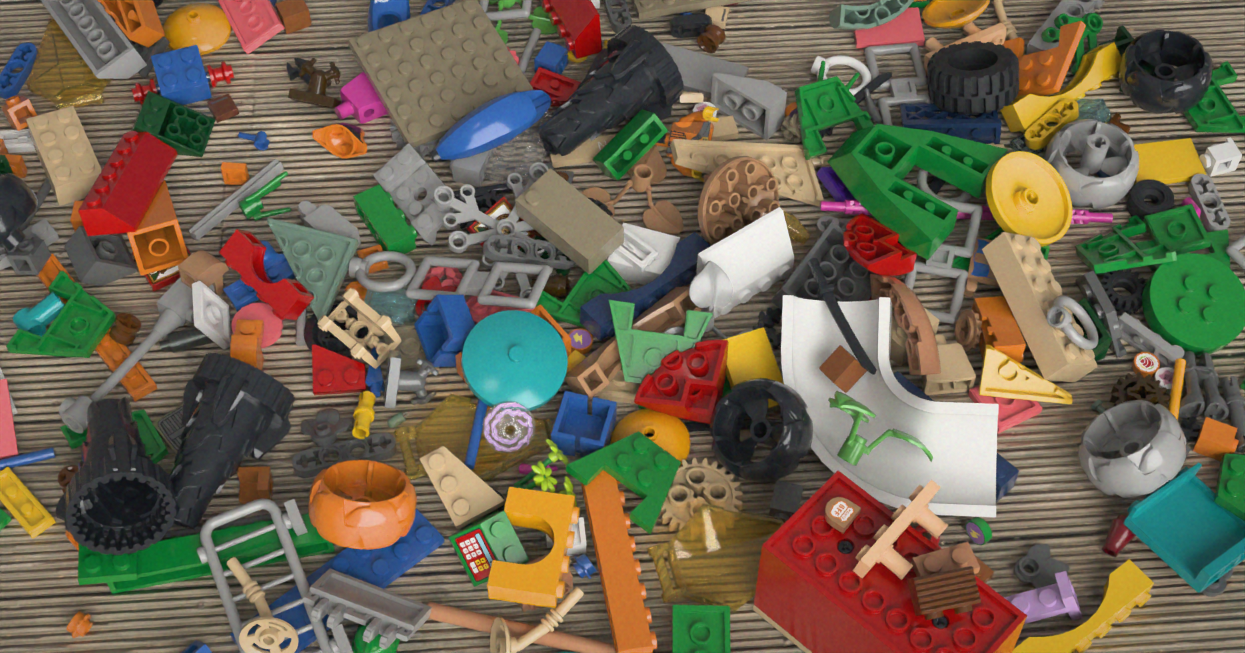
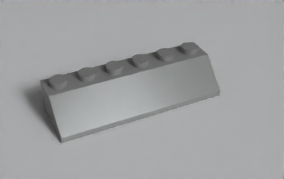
[41,0,147,79]

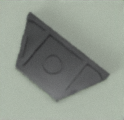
[1075,270,1127,358]

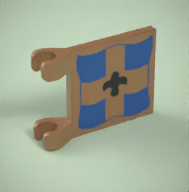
[964,237,1000,298]

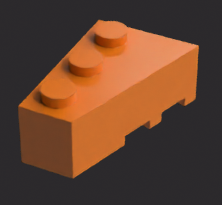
[97,0,165,48]
[971,296,1026,363]

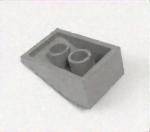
[711,73,787,140]

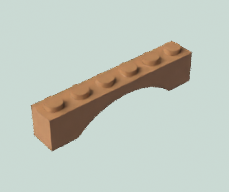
[565,287,703,399]

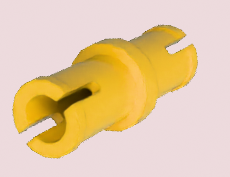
[352,391,376,439]

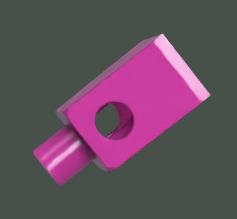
[334,71,388,124]

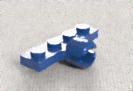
[223,240,296,312]

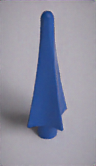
[365,347,384,398]

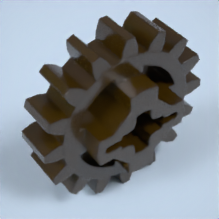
[1110,372,1170,409]

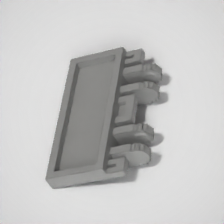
[303,569,432,649]

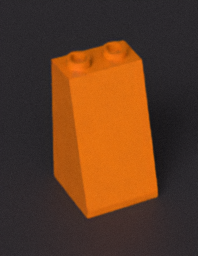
[127,180,189,276]

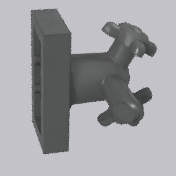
[383,350,439,409]

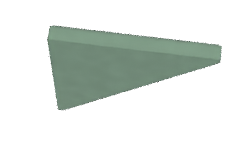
[267,218,359,320]

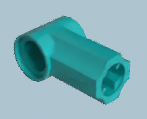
[13,292,65,337]

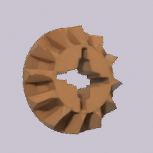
[955,310,982,351]

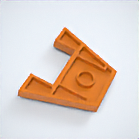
[1002,21,1086,97]

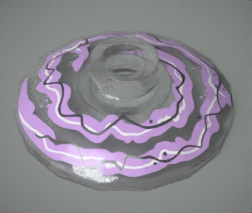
[482,401,536,454]

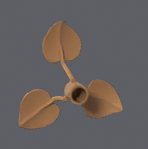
[581,145,684,235]

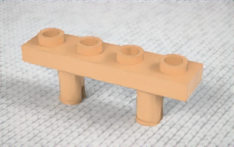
[924,22,1007,76]
[853,480,948,580]

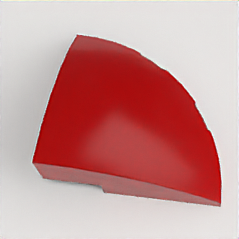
[843,213,917,276]
[634,340,729,424]

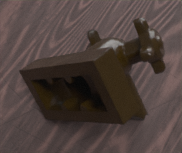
[288,58,341,109]

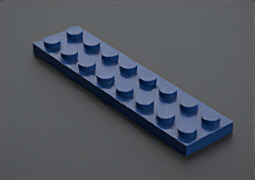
[230,508,445,653]

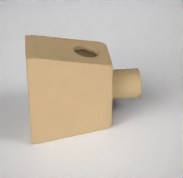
[922,335,976,395]

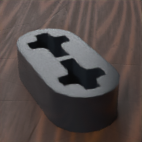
[669,14,713,38]

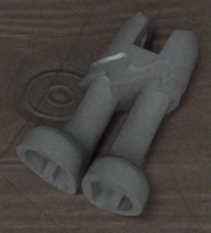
[1179,351,1229,421]

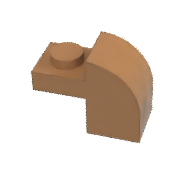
[178,250,229,296]

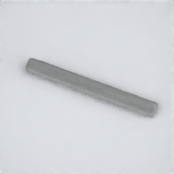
[188,159,284,240]

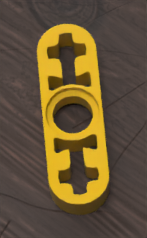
[1025,99,1079,150]

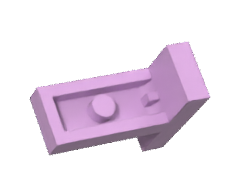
[1004,571,1083,624]

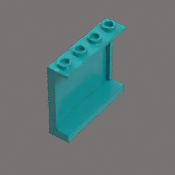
[1123,462,1245,593]

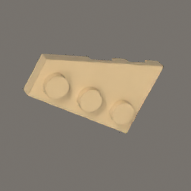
[420,446,506,530]

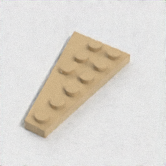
[670,139,824,207]

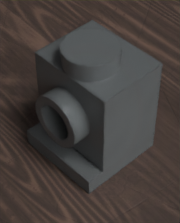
[6,237,51,275]

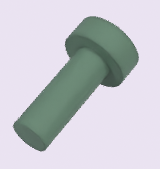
[1091,399,1106,414]

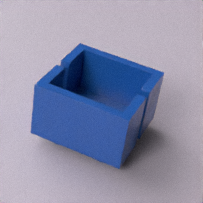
[414,295,475,367]
[551,391,617,458]

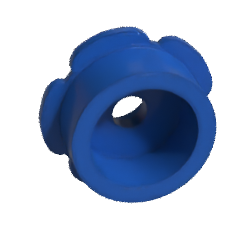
[573,553,597,579]

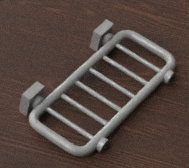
[197,498,354,653]

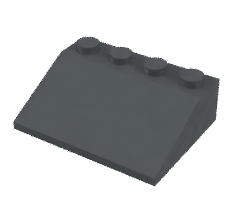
[771,222,875,310]

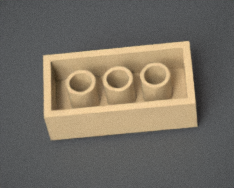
[26,106,102,206]

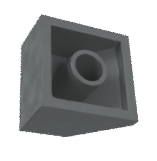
[64,226,138,286]

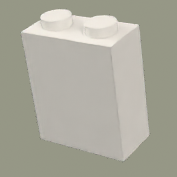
[606,223,680,285]

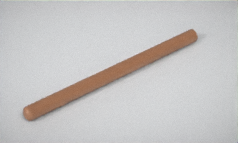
[426,602,615,653]

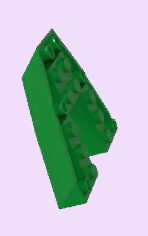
[827,124,1008,260]

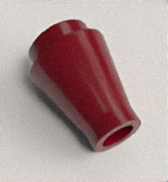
[1102,515,1136,557]

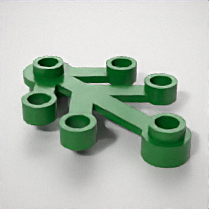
[1041,13,1103,76]

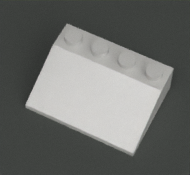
[696,207,794,319]

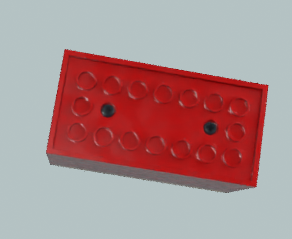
[753,470,1027,653]

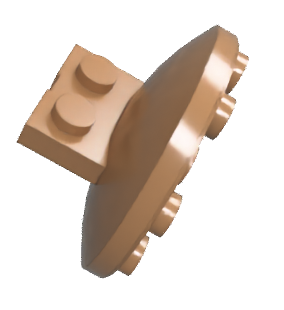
[698,156,780,246]

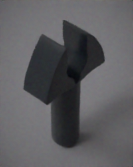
[286,58,310,85]

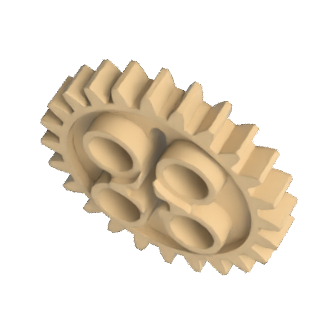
[659,458,743,541]

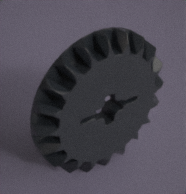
[304,304,369,359]

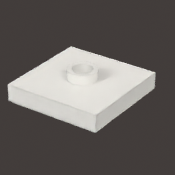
[192,281,231,350]

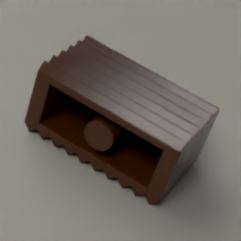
[907,566,981,620]

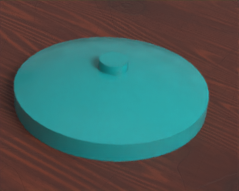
[461,310,568,412]

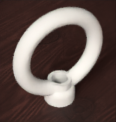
[811,55,872,96]

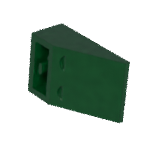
[131,91,215,157]

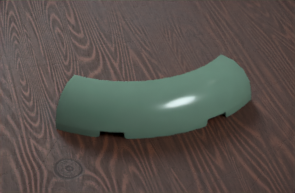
[829,0,914,31]

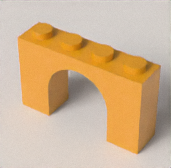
[487,487,580,608]

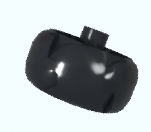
[1118,30,1213,114]
[0,173,38,252]
[709,378,813,483]

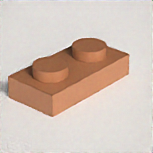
[911,542,980,577]

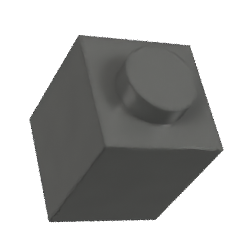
[768,480,803,526]

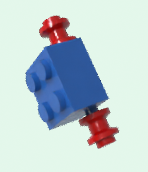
[131,45,234,105]

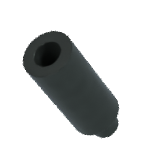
[159,328,213,353]

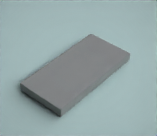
[661,43,749,98]

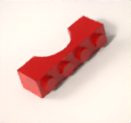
[219,229,314,320]

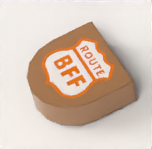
[825,497,861,533]

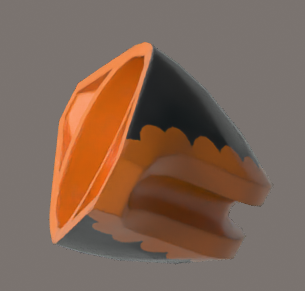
[312,123,367,158]

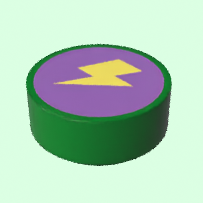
[965,517,992,546]

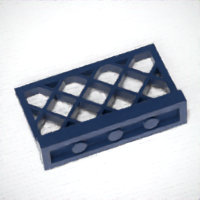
[900,103,1002,144]

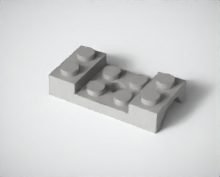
[373,143,460,246]

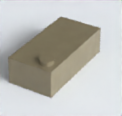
[515,168,624,275]

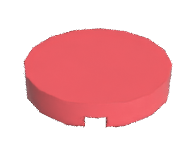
[232,302,283,349]

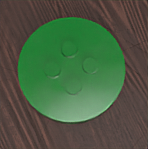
[1142,253,1245,355]

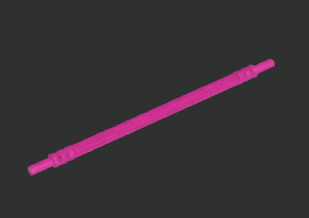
[820,200,1113,224]

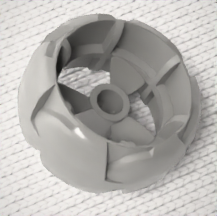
[1044,119,1139,209]
[1078,400,1186,498]

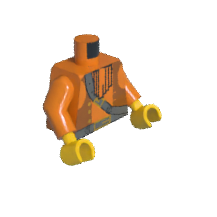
[656,106,719,182]

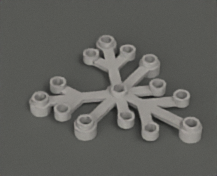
[433,162,553,298]

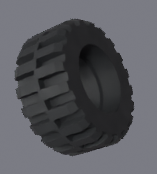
[927,41,1019,115]

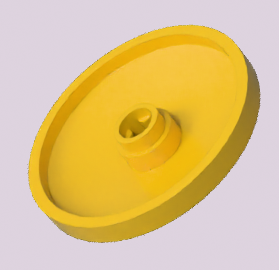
[986,151,1072,247]

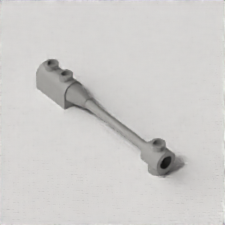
[59,277,215,433]

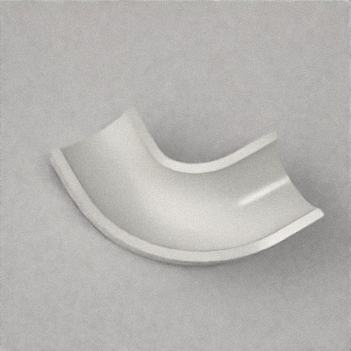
[781,295,999,518]

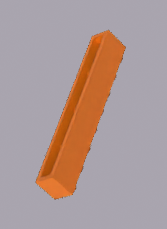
[580,470,657,653]

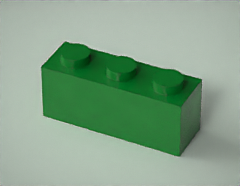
[592,110,668,181]
[353,184,417,254]

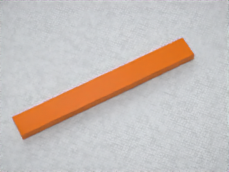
[36,253,158,402]

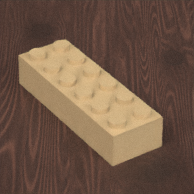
[982,232,1098,383]

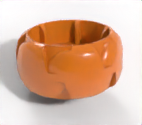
[308,460,417,550]

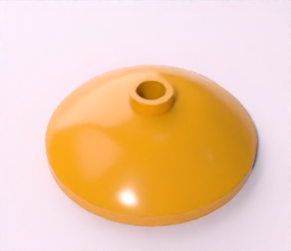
[922,0,990,29]
[163,3,232,55]
[611,408,690,467]

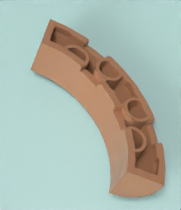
[870,274,941,375]

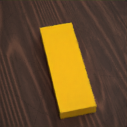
[0,467,56,539]

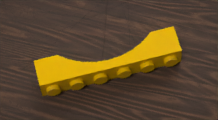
[1001,42,1121,133]
[1012,559,1154,653]

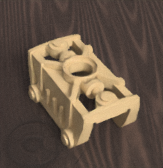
[317,288,402,369]

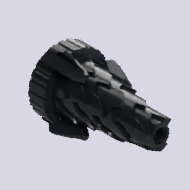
[537,25,684,156]
[169,353,295,529]
[55,397,180,555]

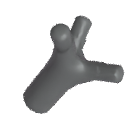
[858,88,883,125]

